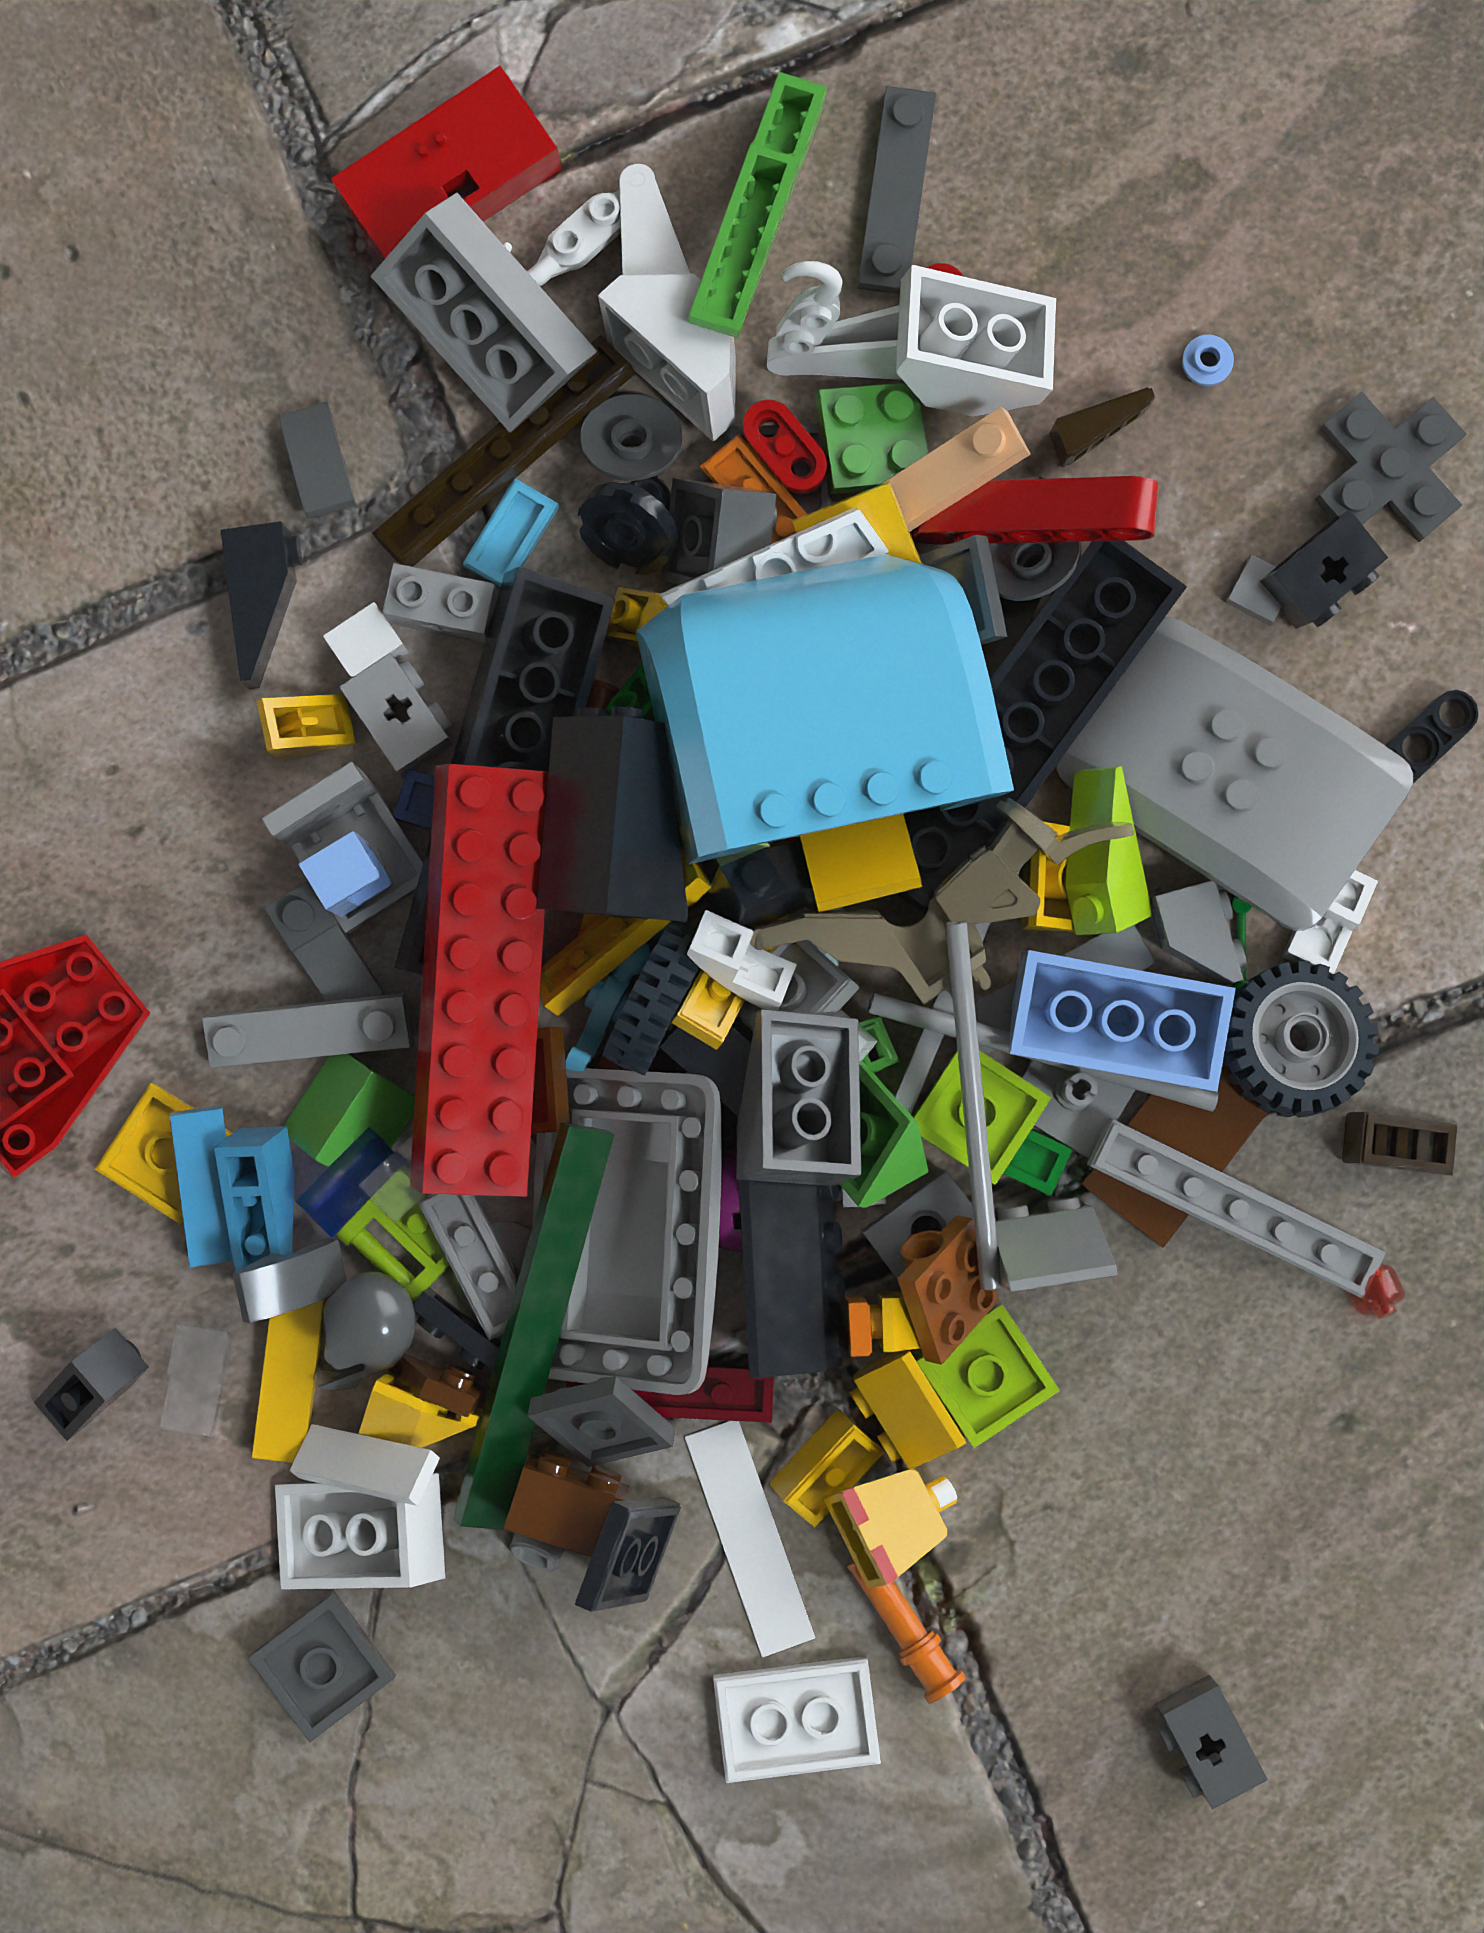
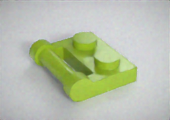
[336,1169,450,1303]

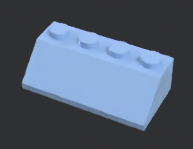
[1009,950,1236,1092]

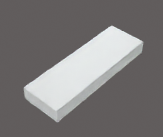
[290,1424,440,1506]

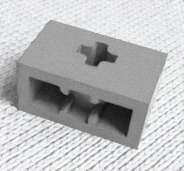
[383,563,499,643]
[340,652,453,778]

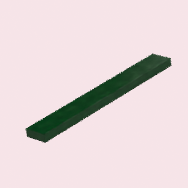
[453,1122,614,1530]

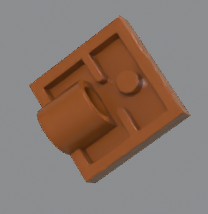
[898,1215,999,1365]

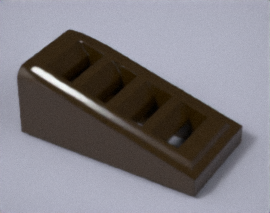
[1049,387,1155,468]
[1342,1112,1457,1175]

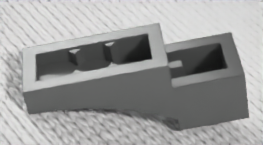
[264,881,385,1001]

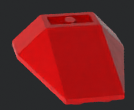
[0,934,150,1180]

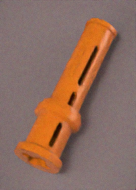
[846,1560,966,1704]

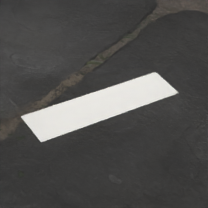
[685,1421,815,1658]

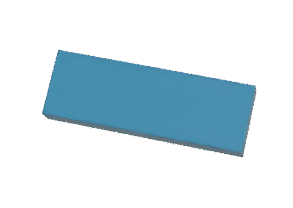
[169,1105,233,1267]

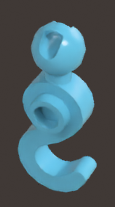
[565,943,651,1072]

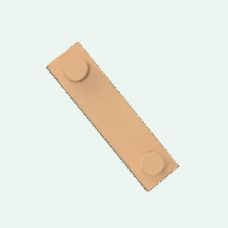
[881,406,1031,532]

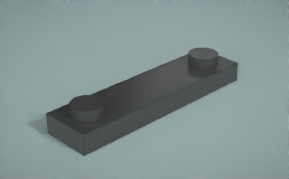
[857,86,936,294]

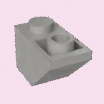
[1150,881,1247,985]

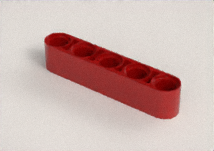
[912,476,1159,545]

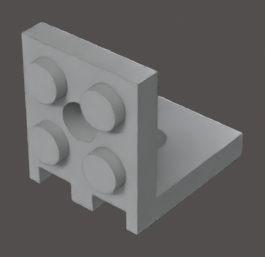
[261,762,423,934]

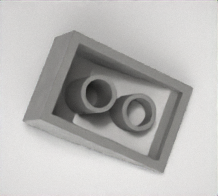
[995,1197,1118,1292]

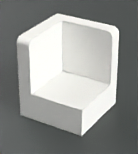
[323,602,409,678]

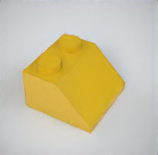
[850,1350,967,1470]

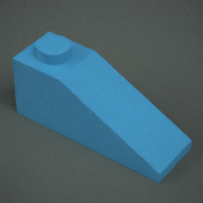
[214,1126,295,1271]

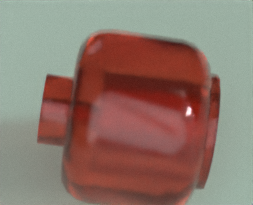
[1350,1263,1405,1319]

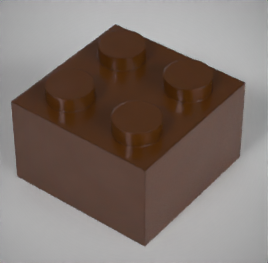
[504,1450,629,1558]

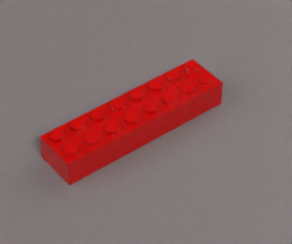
[410,764,548,1197]

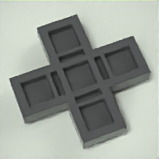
[1315,391,1467,542]

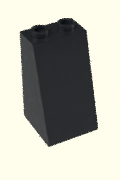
[536,707,688,922]

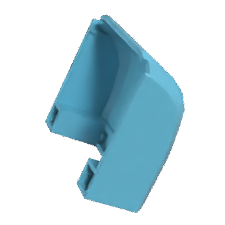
[636,554,1014,865]

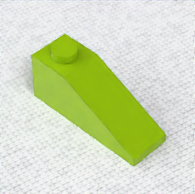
[1065,766,1153,935]

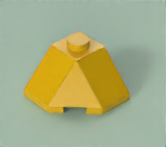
[359,1371,482,1448]

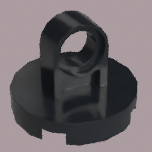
[578,475,678,575]

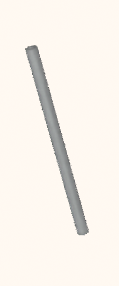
[945,921,1001,1290]
[868,992,1218,1112]

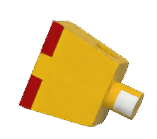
[823,1468,957,1589]

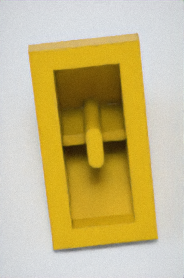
[257,694,356,761]

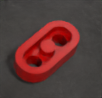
[743,400,827,494]

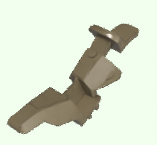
[750,798,1134,1004]

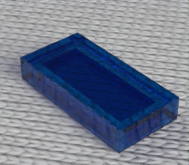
[295,1127,405,1238]

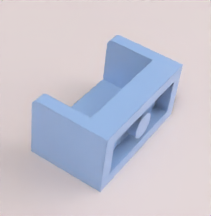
[298,831,392,917]

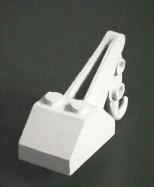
[503,164,736,442]
[767,261,1056,417]

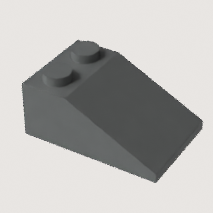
[736,1009,861,1186]

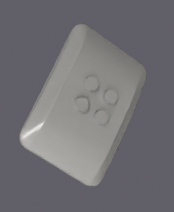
[1057,618,1413,931]
[532,1068,721,1395]

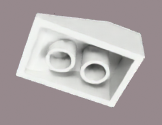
[275,1473,445,1589]

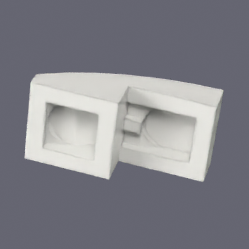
[1282,870,1378,974]
[687,910,796,1011]

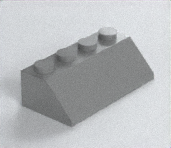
[371,193,597,432]

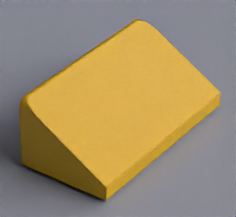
[770,1409,885,1528]

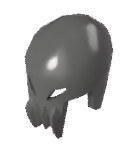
[319,1272,417,1390]

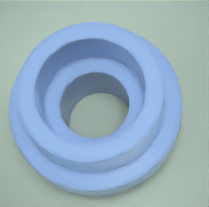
[1182,335,1234,387]

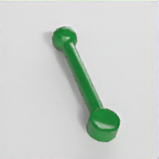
[1230,896,1252,994]

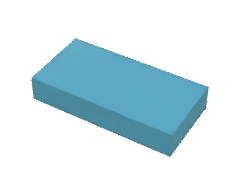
[462,478,559,589]

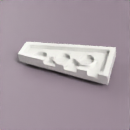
[659,507,889,606]

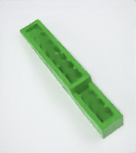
[688,72,827,338]

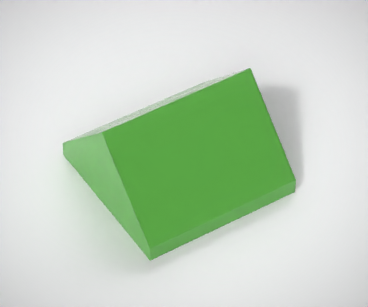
[284,1053,415,1187]
[839,1061,929,1208]

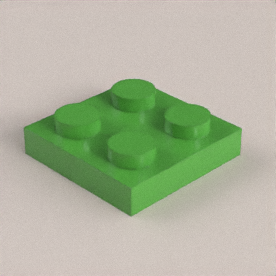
[815,383,928,494]

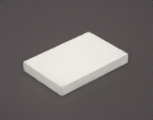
[713,1656,881,1783]

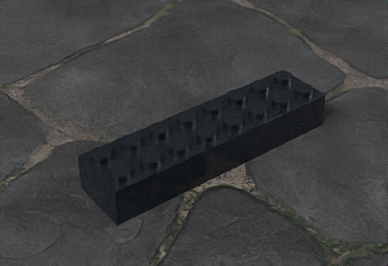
[896,541,1187,914]
[394,567,616,976]

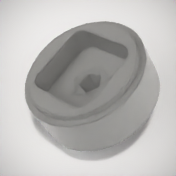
[510,1533,564,1570]

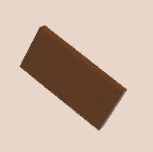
[1080,1066,1268,1248]

